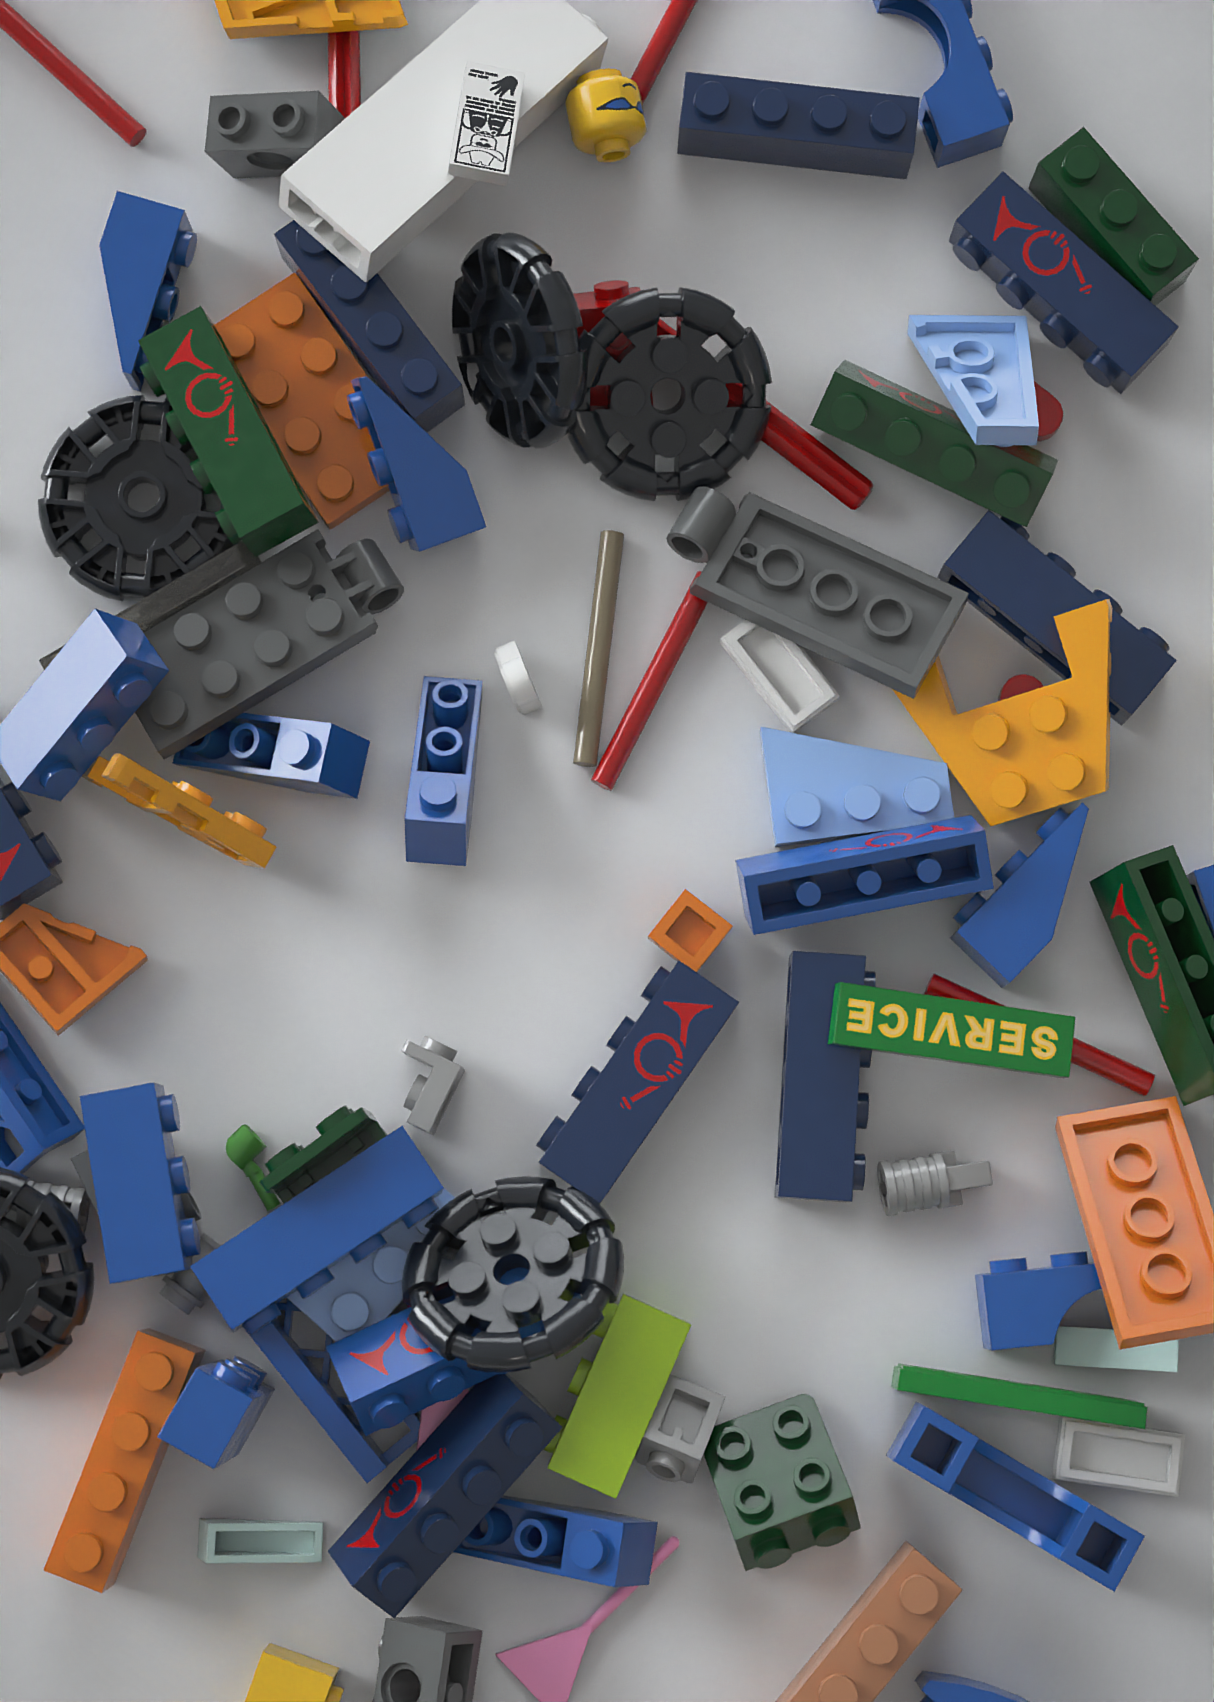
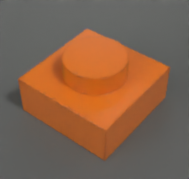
[648,889,733,972]

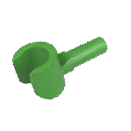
[225,1124,281,1211]

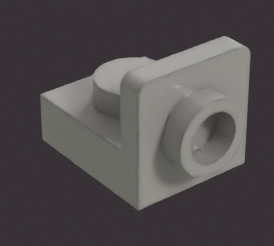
[401,1036,465,1135]
[636,1374,726,1484]

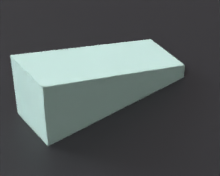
[1054,1326,1179,1372]
[197,1518,323,1564]

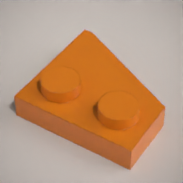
[0,903,148,1036]

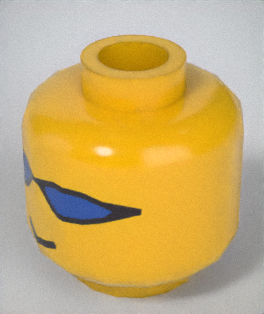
[565,68,647,162]

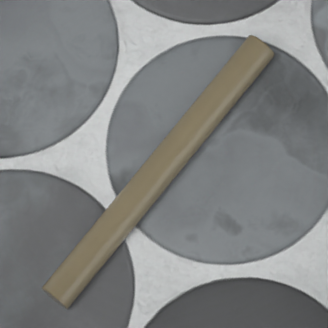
[573,530,624,767]

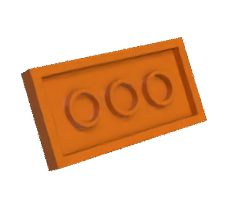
[215,272,390,530]
[1055,1096,1214,1350]

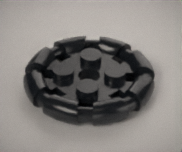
[452,233,588,448]
[567,287,772,501]
[38,395,242,604]
[0,1167,95,1379]
[402,1176,624,1373]

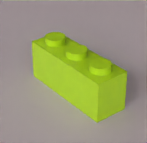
[543,1293,691,1499]

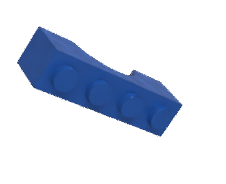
[873,0,1013,168]
[975,1251,1102,1351]
[886,1402,1145,1592]

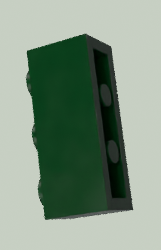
[1028,127,1199,306]

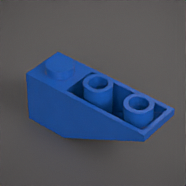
[99,191,197,392]
[347,376,486,552]
[404,676,483,866]
[172,713,370,799]
[950,802,1089,988]
[453,1495,658,1588]

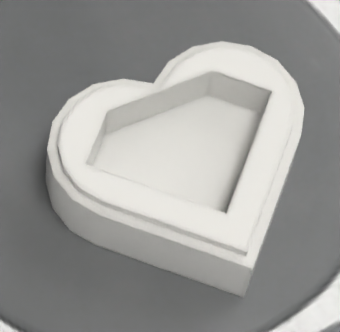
[494,640,542,715]

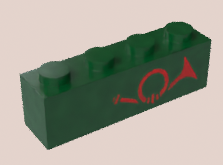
[138,306,319,557]
[810,360,1058,527]
[1089,845,1214,1106]

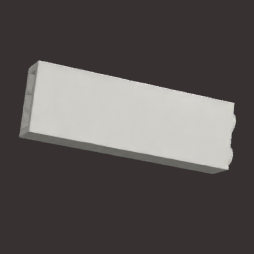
[278,0,608,283]

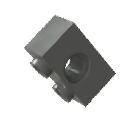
[204,91,345,179]
[372,1616,483,1702]

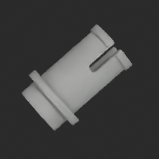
[160,1232,221,1315]

